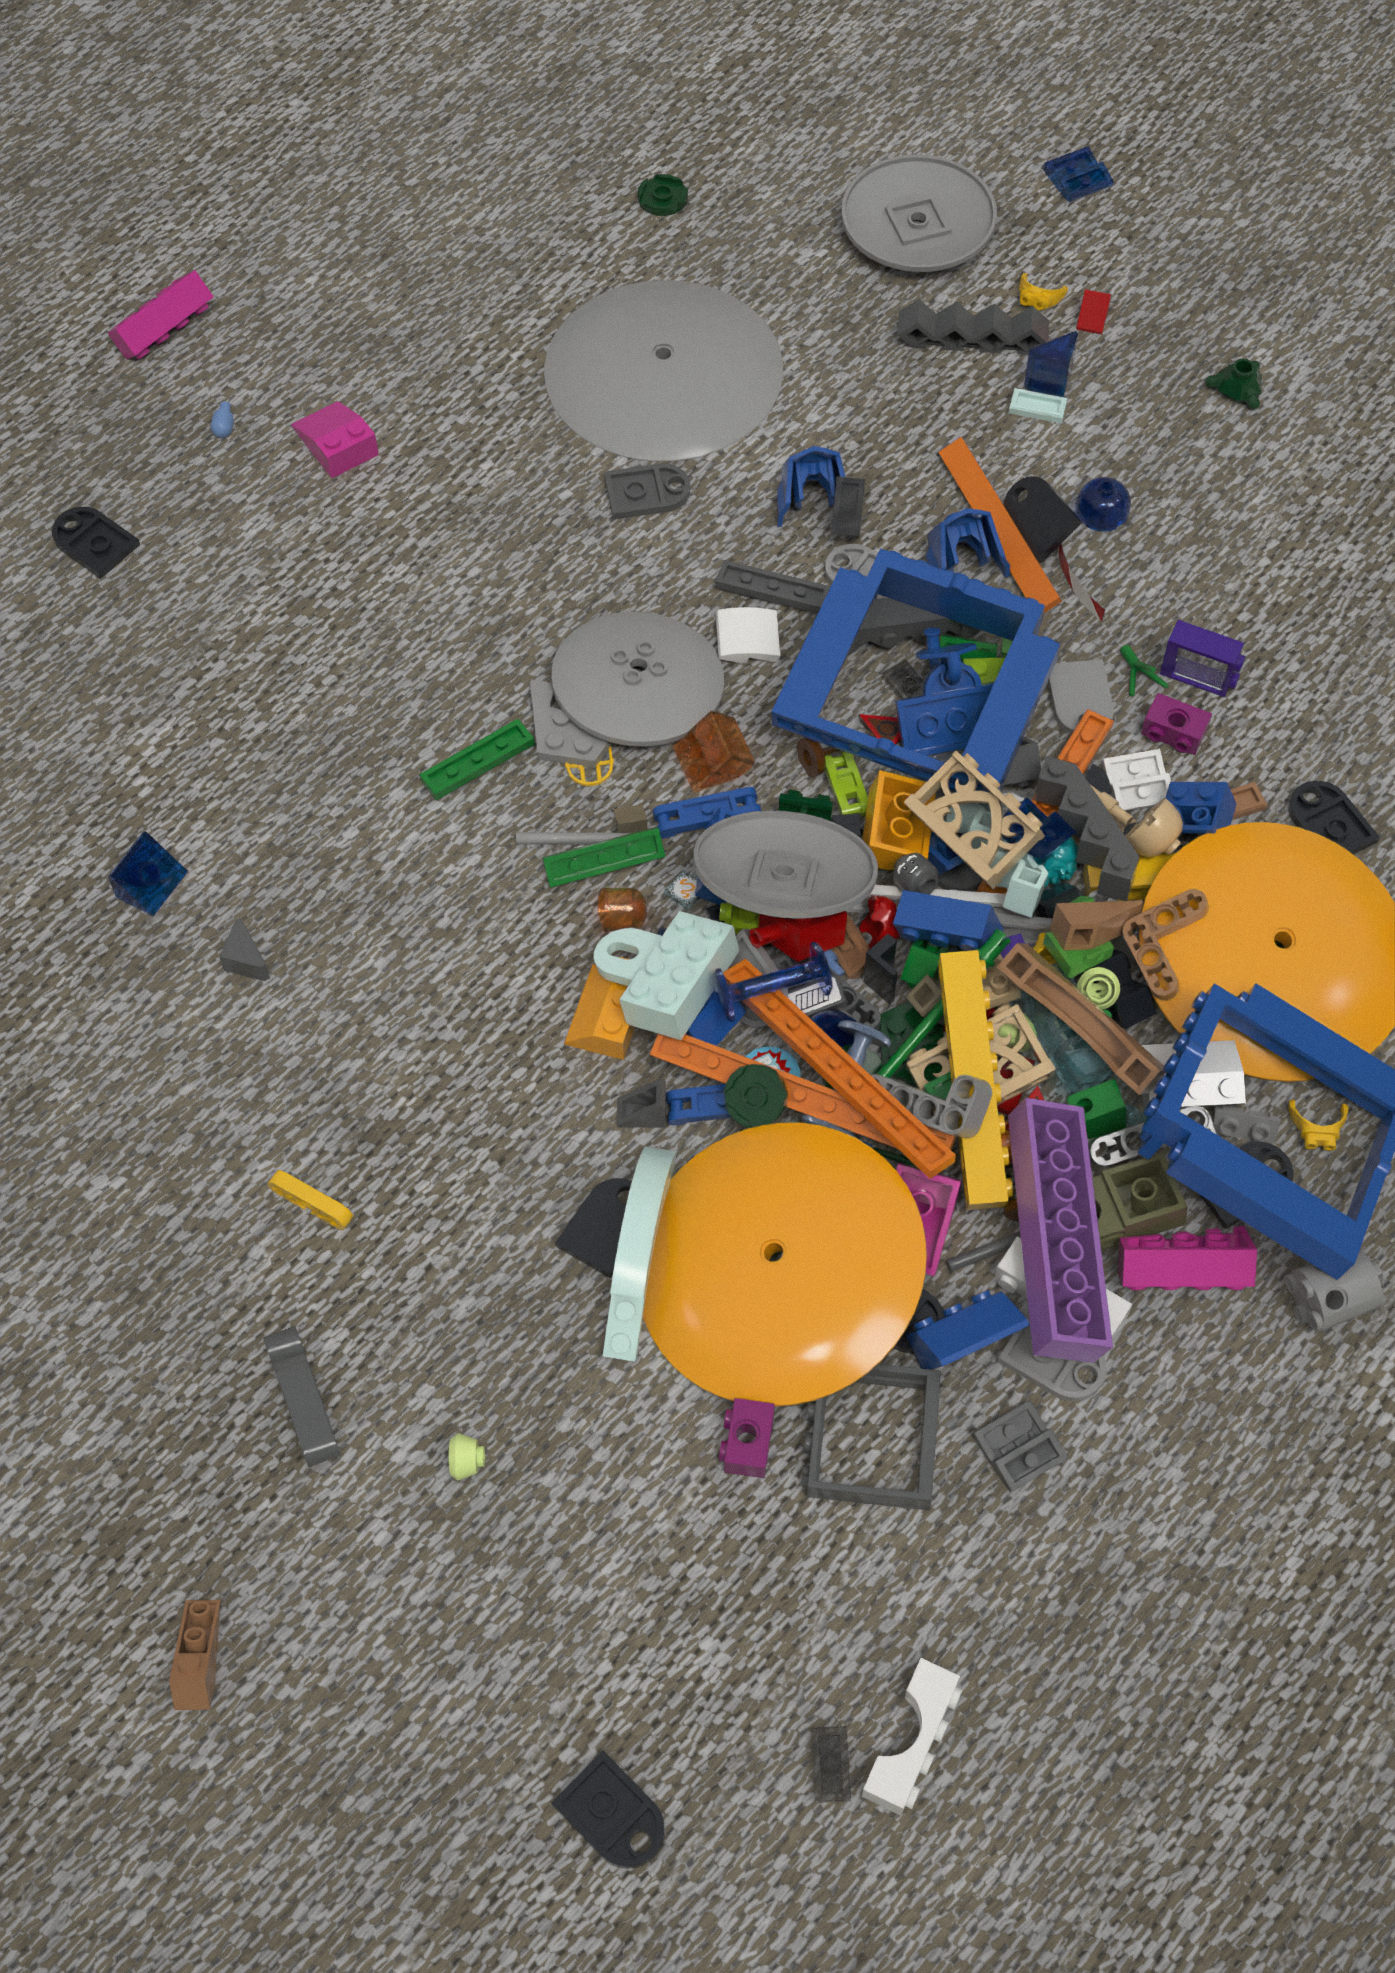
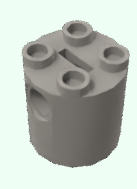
[1284,1250,1384,1331]

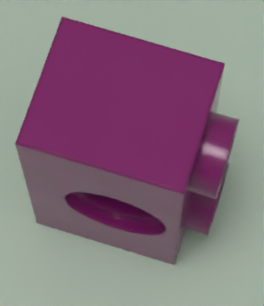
[1141,693,1212,755]
[719,1398,775,1479]

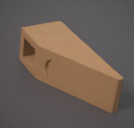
[1050,900,1143,950]
[169,1600,221,1710]

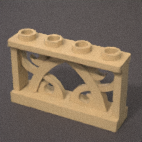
[904,751,1045,889]
[906,1004,1056,1116]

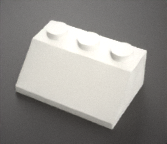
[1142,1040,1246,1108]

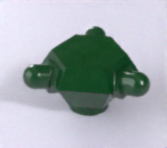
[1205,359,1262,410]

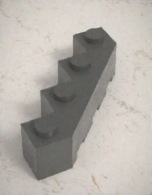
[898,299,1049,355]
[848,598,980,654]
[1035,756,1139,901]

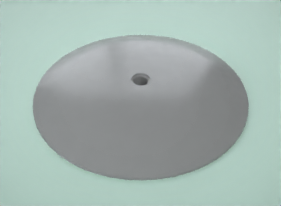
[544,280,783,461]

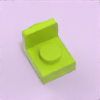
[719,902,760,934]

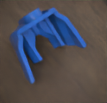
[777,446,845,527]
[925,508,1010,577]

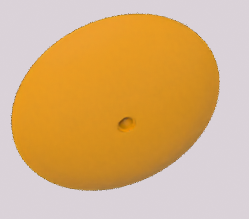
[1139,822,1395,1082]
[643,1123,927,1407]

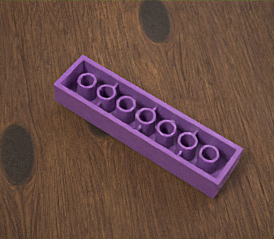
[1008,1098,1113,1363]

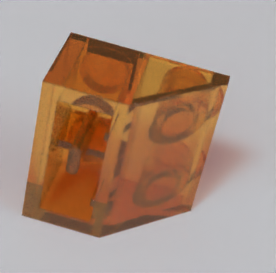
[673,711,755,793]

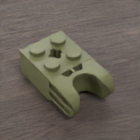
[1092,1152,1188,1251]

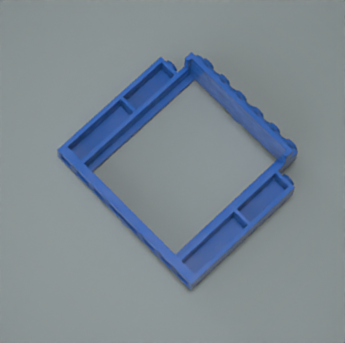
[771,548,1060,792]
[1138,983,1395,1280]

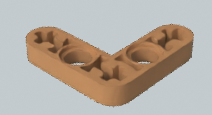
[1122,889,1209,1000]

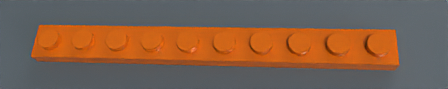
[721,958,956,1179]
[650,1034,956,1150]

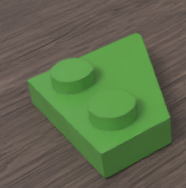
[1043,932,1114,978]

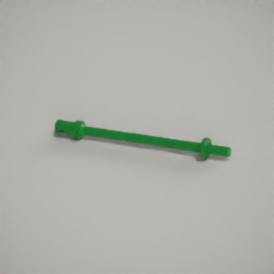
[877,929,1011,1078]

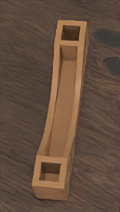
[997,943,1166,1095]

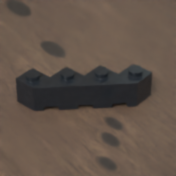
[1035,882,1157,1029]

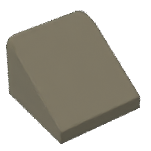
[613,804,648,833]
[906,975,942,1018]

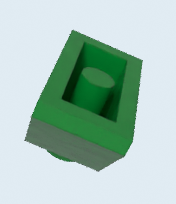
[900,939,951,988]

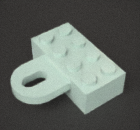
[594,911,740,1040]

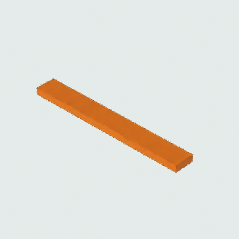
[938,437,1062,613]
[977,709,1114,894]

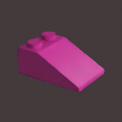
[291,401,379,478]
[896,1162,963,1276]

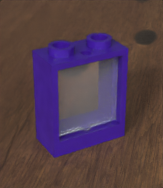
[1160,620,1246,697]

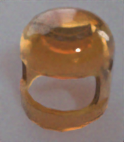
[597,887,647,932]

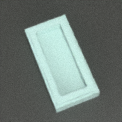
[1009,388,1067,423]

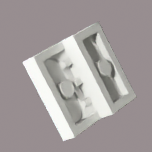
[716,607,780,663]
[1101,749,1171,811]

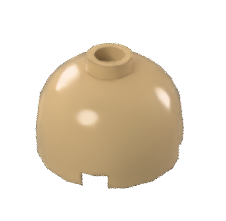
[1125,798,1183,857]

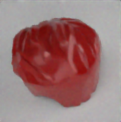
[859,895,901,949]

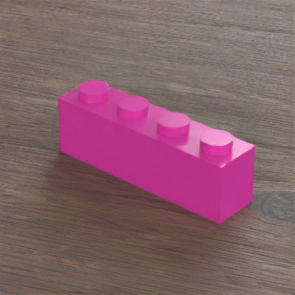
[107,270,214,360]
[1118,1226,1257,1290]

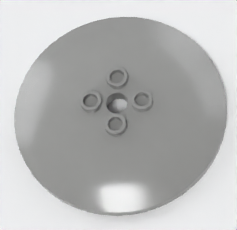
[841,155,997,272]
[551,612,724,747]
[693,811,878,918]

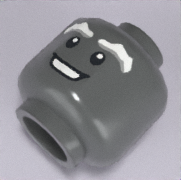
[893,853,938,895]

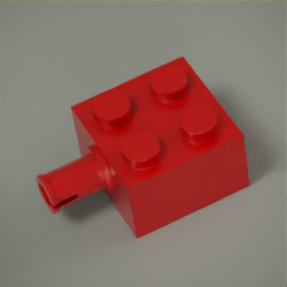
[749,911,847,962]

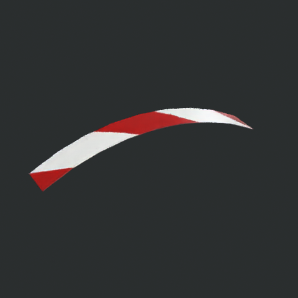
[1057,498,1105,621]

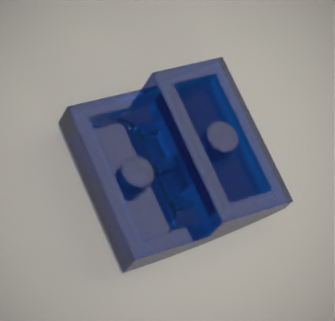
[1042,146,1114,202]
[1002,797,1076,860]

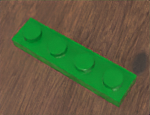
[419,719,535,801]
[542,827,666,888]

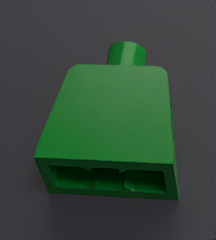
[1066,1079,1127,1140]

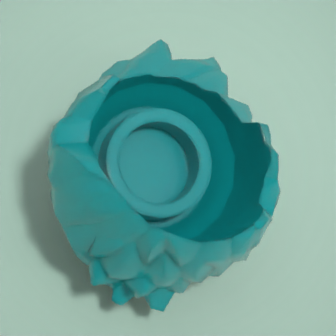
[1033,831,1079,887]

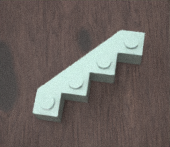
[945,792,1048,918]

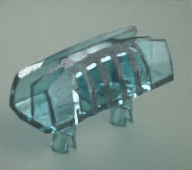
[1020,963,1115,1095]

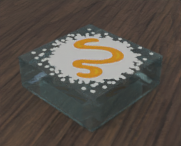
[664,870,700,911]

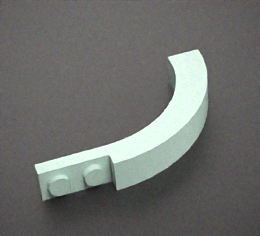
[603,1146,677,1362]

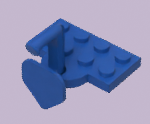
[895,627,995,756]

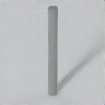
[516,832,630,844]

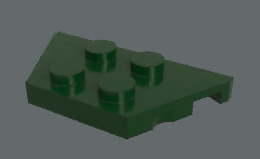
[880,1001,944,1088]

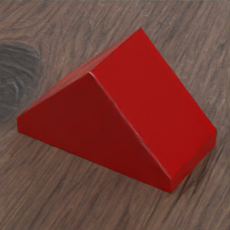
[1076,289,1113,335]

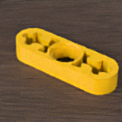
[267,1170,353,1230]

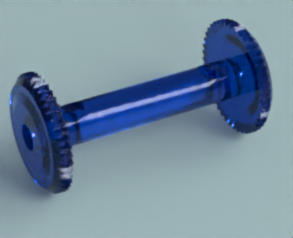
[713,942,833,1022]

